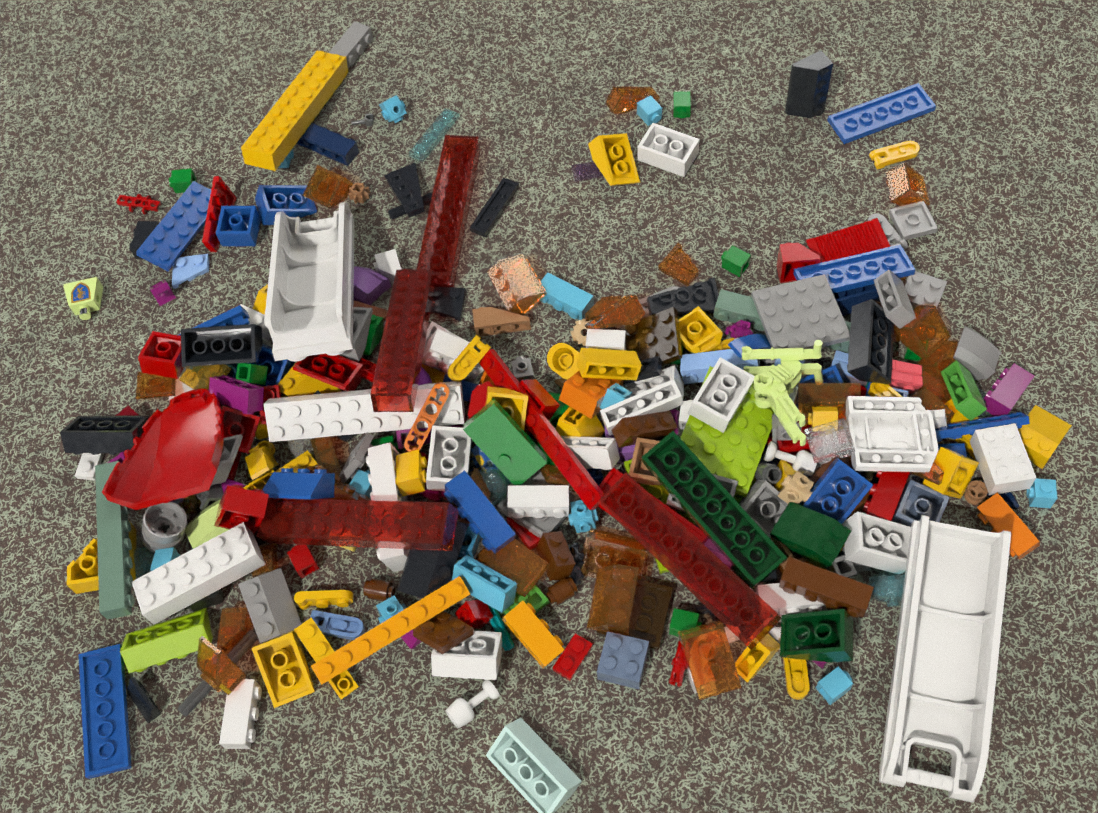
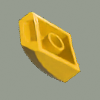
[678,306,723,353]

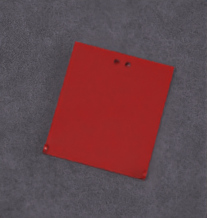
[805,218,891,263]

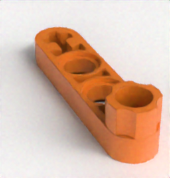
[404,382,450,452]

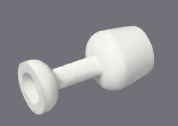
[764,441,818,476]
[445,680,500,728]

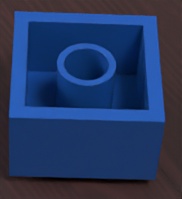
[216,206,261,246]

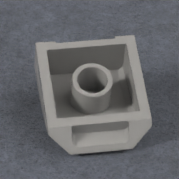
[953,326,1002,380]

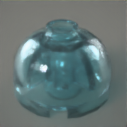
[475,466,511,506]
[869,574,905,607]

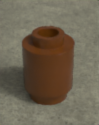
[546,577,578,606]
[363,579,395,601]

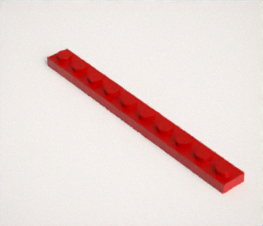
[479,349,606,510]

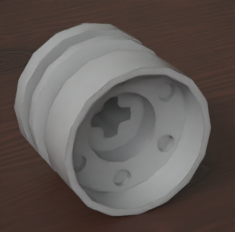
[141,502,187,553]

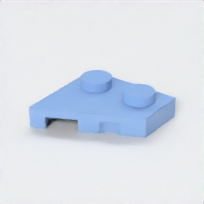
[172,254,210,289]

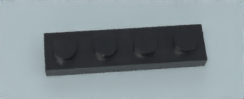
[470,177,519,237]

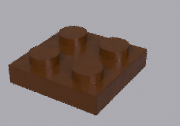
[413,611,474,654]

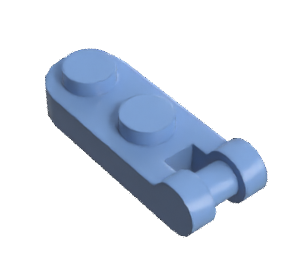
[310,610,365,640]

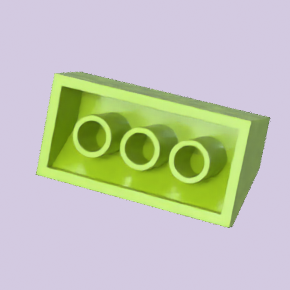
[120,608,213,673]

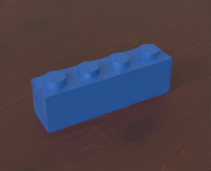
[444,470,515,554]

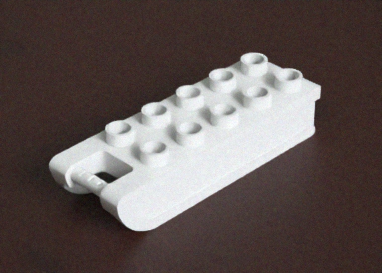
[264,202,354,362]
[879,515,1011,803]

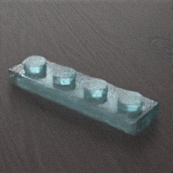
[409,108,459,163]

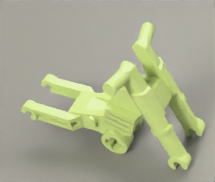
[742,340,823,446]

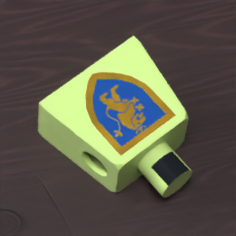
[63,277,103,320]

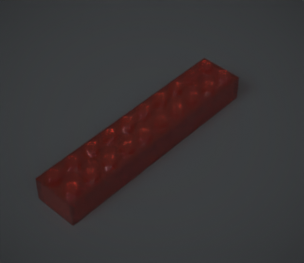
[416,135,481,287]
[370,269,435,412]
[598,472,782,651]
[257,498,459,551]

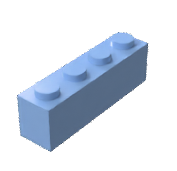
[680,349,760,384]

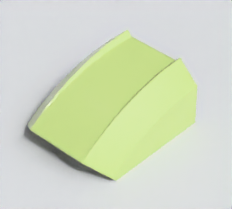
[185,499,230,549]

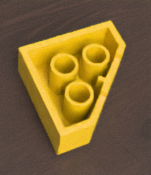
[67,521,137,594]

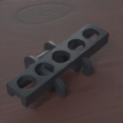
[564,537,585,584]

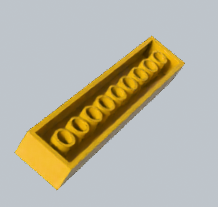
[241,51,348,171]

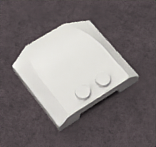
[846,396,939,472]

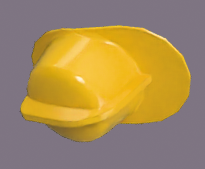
[547,343,579,379]

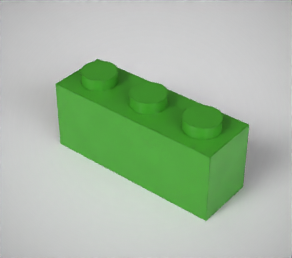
[941,360,987,421]

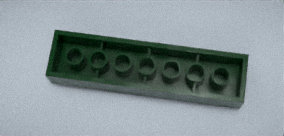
[641,431,787,589]

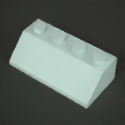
[486,718,582,813]

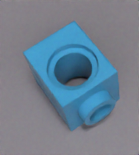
[459,526,481,558]

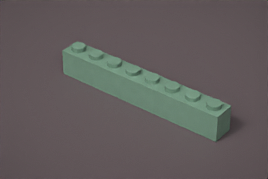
[714,289,851,353]
[95,461,134,620]

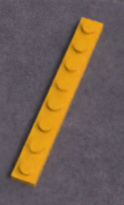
[311,576,470,685]

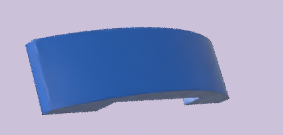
[728,334,771,358]

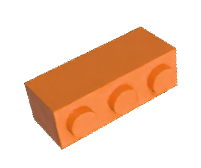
[977,492,1040,560]

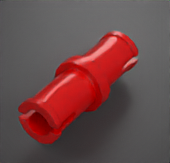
[668,641,691,687]

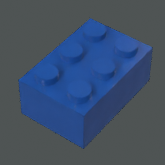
[799,457,873,524]

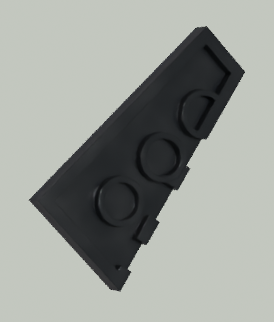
[384,163,425,218]
[646,277,719,316]
[392,284,466,322]

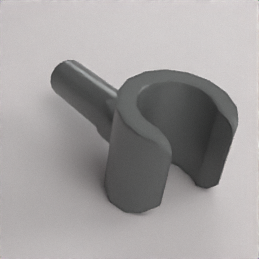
[351,113,374,126]

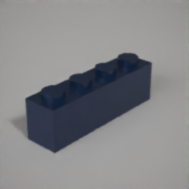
[296,122,359,166]
[833,284,881,316]

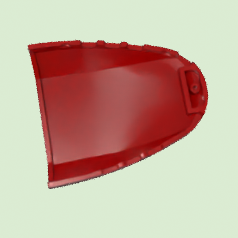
[102,389,224,510]

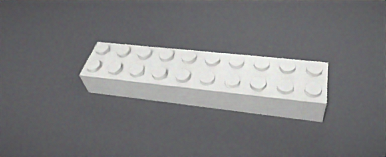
[264,381,465,442]

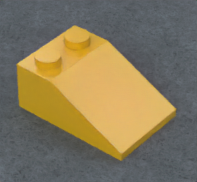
[588,133,640,186]
[278,362,342,397]
[1018,405,1072,469]
[251,630,315,708]

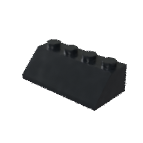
[785,51,833,118]
[847,299,894,384]
[181,324,263,367]
[60,416,149,455]
[397,511,468,598]

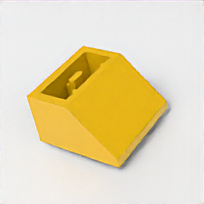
[556,406,605,438]

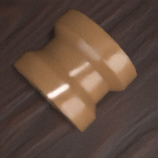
[964,480,988,505]

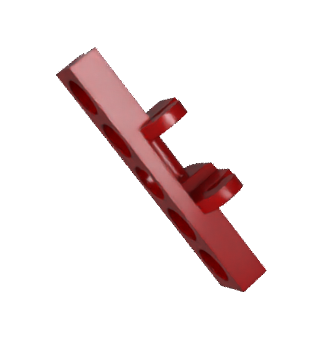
[116,194,162,215]

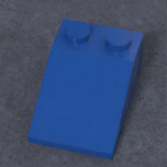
[255,185,317,225]

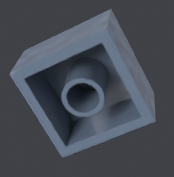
[891,480,950,527]
[597,631,649,689]

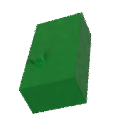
[463,399,547,486]

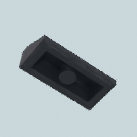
[127,677,161,723]

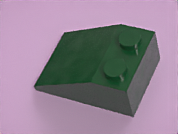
[769,502,851,569]
[780,609,853,662]

